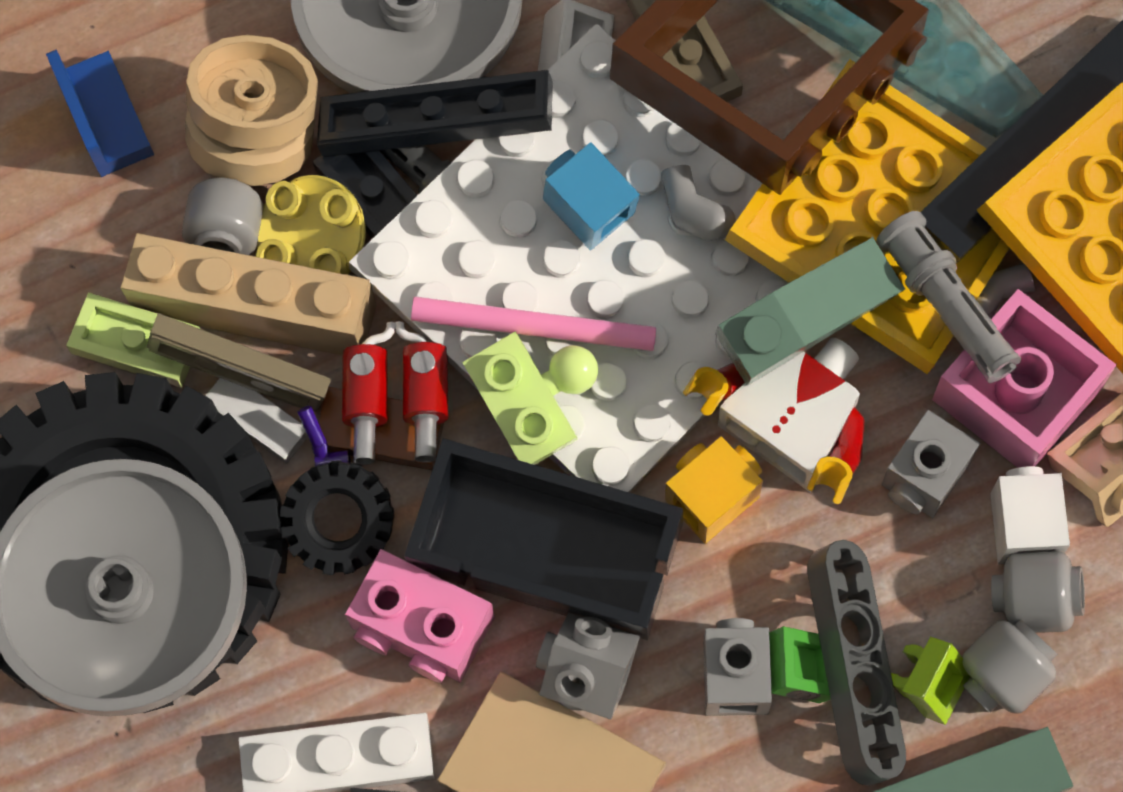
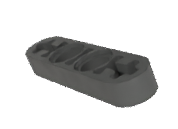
[807,540,906,786]

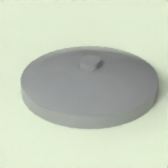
[291,0,522,93]
[0,459,247,717]

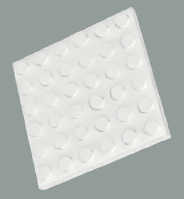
[349,23,789,493]

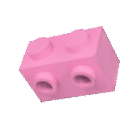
[345,549,495,683]

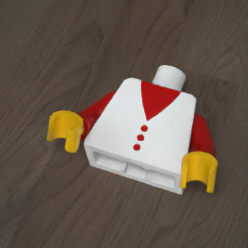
[683,338,865,504]

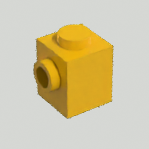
[665,436,763,544]

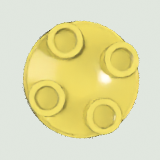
[256,175,365,275]

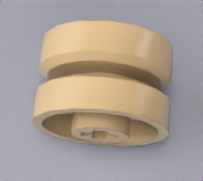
[185,35,318,186]

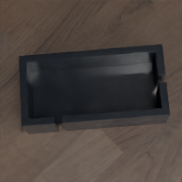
[404,438,683,640]

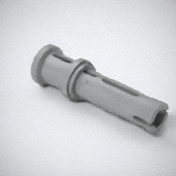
[876,211,1021,383]

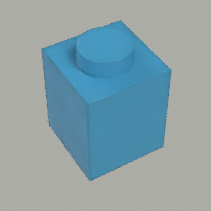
[543,142,640,251]

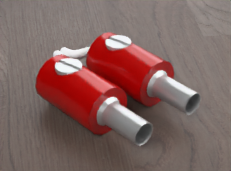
[342,321,448,465]

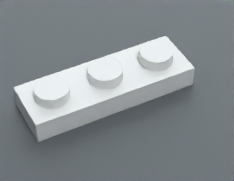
[239,713,435,792]

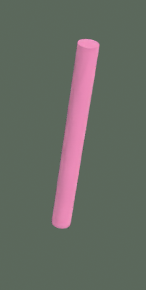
[411,297,656,351]

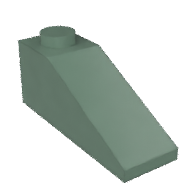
[715,237,905,386]

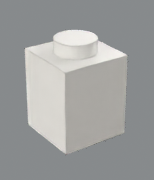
[990,466,1070,564]

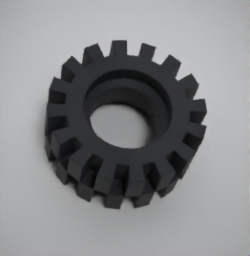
[280,460,394,575]

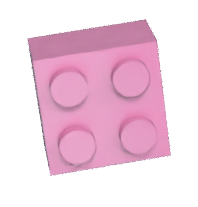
[932,289,1116,468]

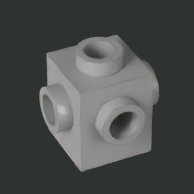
[536,613,640,720]

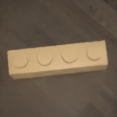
[121,233,376,355]

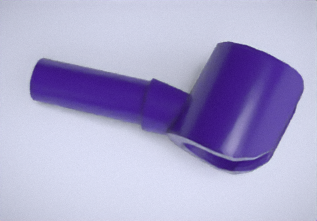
[297,406,351,466]

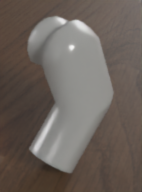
[661,165,736,241]
[977,263,1035,319]

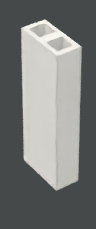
[206,378,308,464]

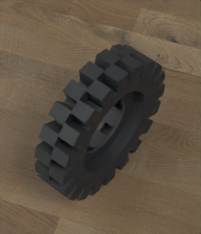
[0,372,288,713]

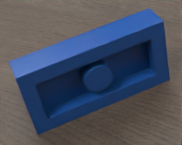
[46,49,154,177]

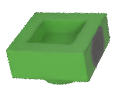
[769,626,831,703]

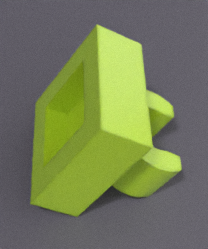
[891,636,971,725]

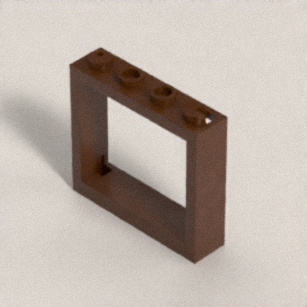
[610,0,929,195]

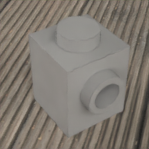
[882,410,980,519]
[703,618,772,716]

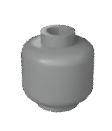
[182,177,263,255]
[991,551,1085,633]
[962,619,1058,714]

